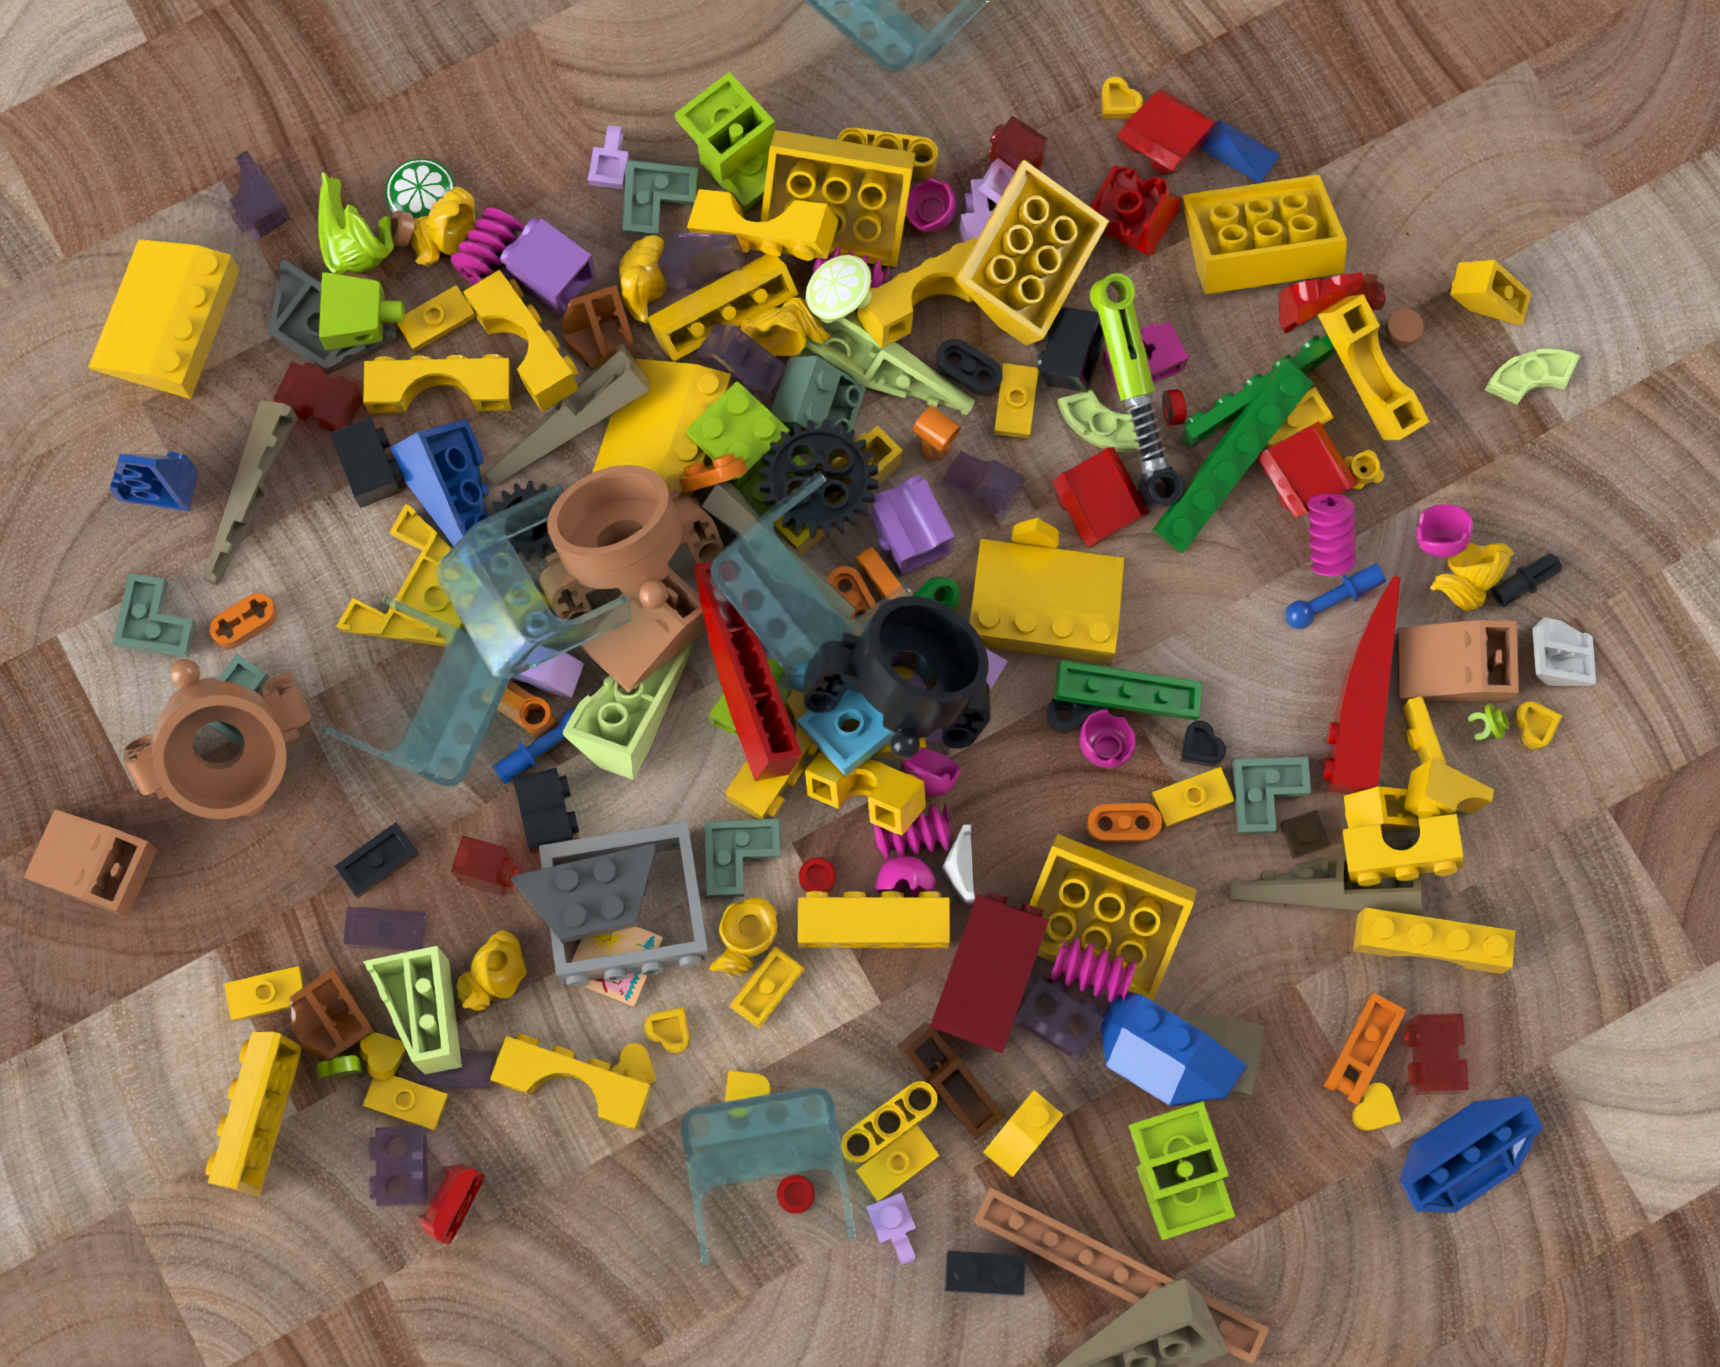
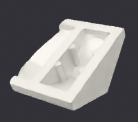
[1532,617,1596,686]
[941,825,975,908]

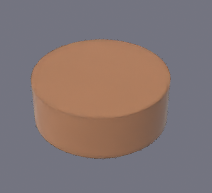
[390,210,414,248]
[1386,309,1424,347]

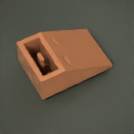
[578,566,707,693]
[1397,620,1519,703]
[23,809,158,919]

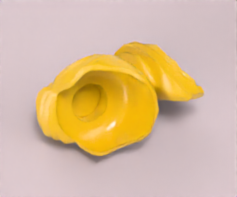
[410,186,476,267]
[618,235,671,323]
[740,297,831,360]
[1430,543,1514,612]
[709,896,777,977]
[456,930,527,1011]

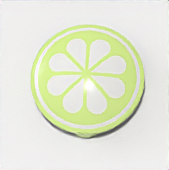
[806,255,872,323]

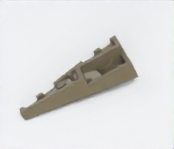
[485,342,650,485]
[203,400,298,585]
[702,481,856,621]
[1230,837,1423,916]

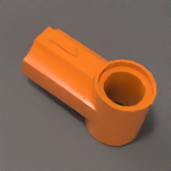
[912,405,961,461]
[482,674,556,738]

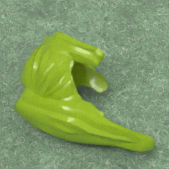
[318,173,394,275]

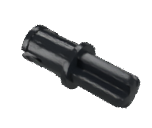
[1491,554,1562,608]

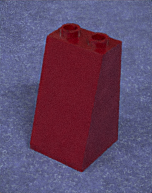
[930,890,1049,1053]

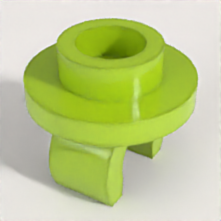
[1468,703,1509,741]

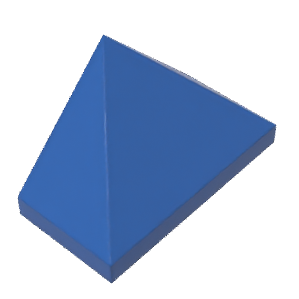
[1201,120,1280,183]

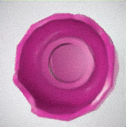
[906,178,958,233]
[1416,504,1473,558]
[1079,709,1135,769]
[901,748,961,797]
[874,856,936,897]

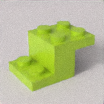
[675,71,775,212]
[686,381,807,518]
[1128,1101,1236,1241]

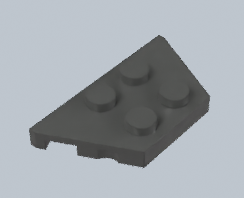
[268,259,397,374]
[511,843,657,944]

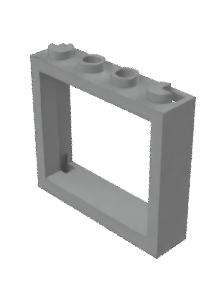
[539,821,710,987]

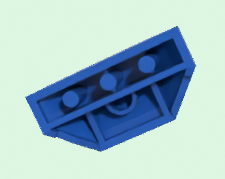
[1100,991,1248,1107]
[1399,1096,1543,1213]

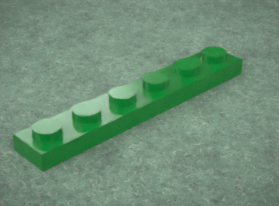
[1181,335,1337,450]
[1152,360,1314,553]

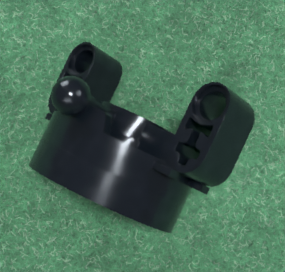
[804,596,991,759]

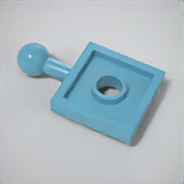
[789,662,896,776]

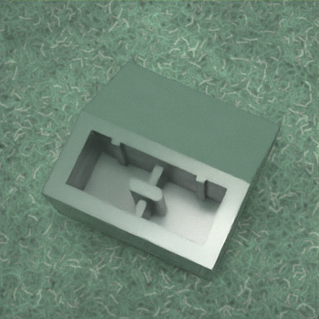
[771,356,866,437]

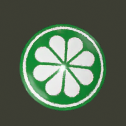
[385,158,456,220]

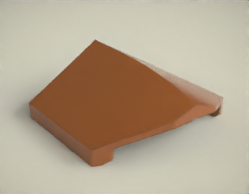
[560,284,637,368]
[290,968,375,1060]

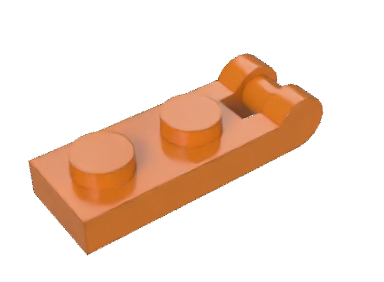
[1323,992,1406,1104]

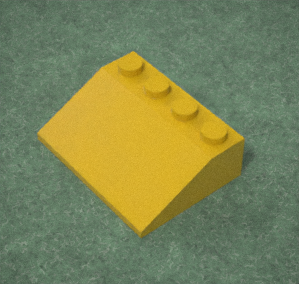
[760,130,916,268]
[955,160,1109,346]
[1182,174,1347,294]
[89,239,240,399]
[592,358,732,498]
[969,539,1124,664]
[1029,834,1197,1001]
[206,1032,303,1196]

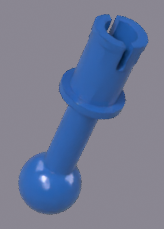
[1285,563,1386,629]
[492,708,576,785]

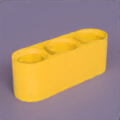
[837,128,938,181]
[841,1081,937,1165]

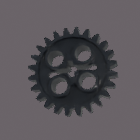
[759,419,879,539]

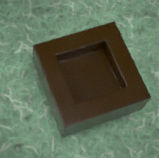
[1280,810,1330,859]

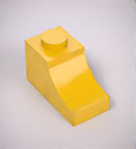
[1404,758,1494,819]
[1344,786,1420,832]
[983,1090,1064,1177]

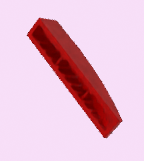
[694,559,803,781]
[1322,576,1401,794]

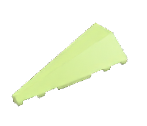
[791,311,975,416]

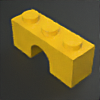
[805,751,926,836]
[1342,814,1465,886]

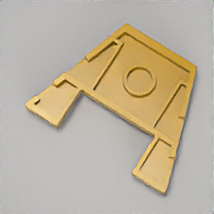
[336,504,487,648]

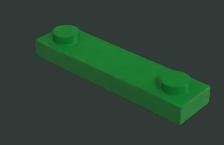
[1054,660,1202,721]

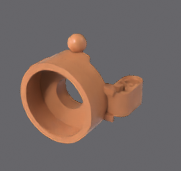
[540,465,725,636]
[124,659,311,819]

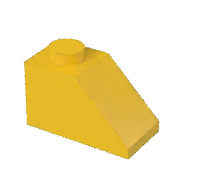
[1450,260,1532,325]

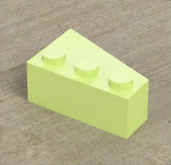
[363,946,462,1075]

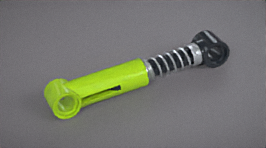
[1090,273,1184,507]

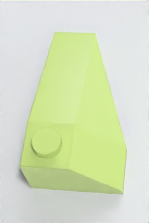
[563,642,693,780]

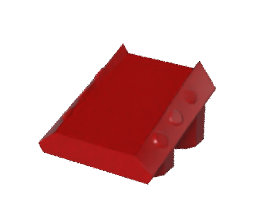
[1117,89,1217,175]
[1089,165,1181,255]
[1278,272,1363,334]
[1257,421,1358,518]
[1052,447,1150,548]
[418,1163,485,1245]

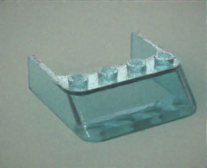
[804,0,989,72]
[711,471,914,677]
[436,485,631,678]
[320,595,515,787]
[681,1087,857,1267]

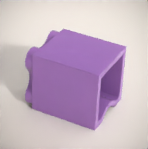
[500,217,596,319]
[869,475,955,577]

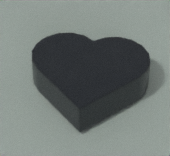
[1180,720,1226,766]

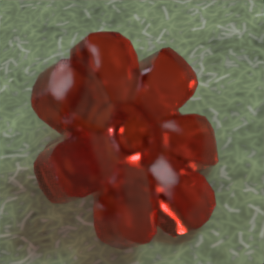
[1350,273,1386,312]

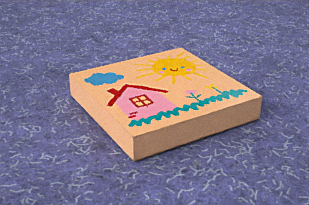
[572,927,664,1008]

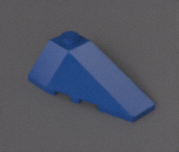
[390,419,500,569]
[109,452,198,512]

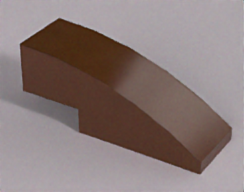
[897,1022,1005,1140]

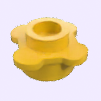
[1344,450,1384,490]

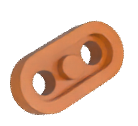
[678,453,748,493]
[827,566,879,636]
[1086,803,1162,843]

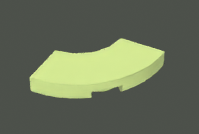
[1485,348,1581,405]
[1057,390,1139,453]

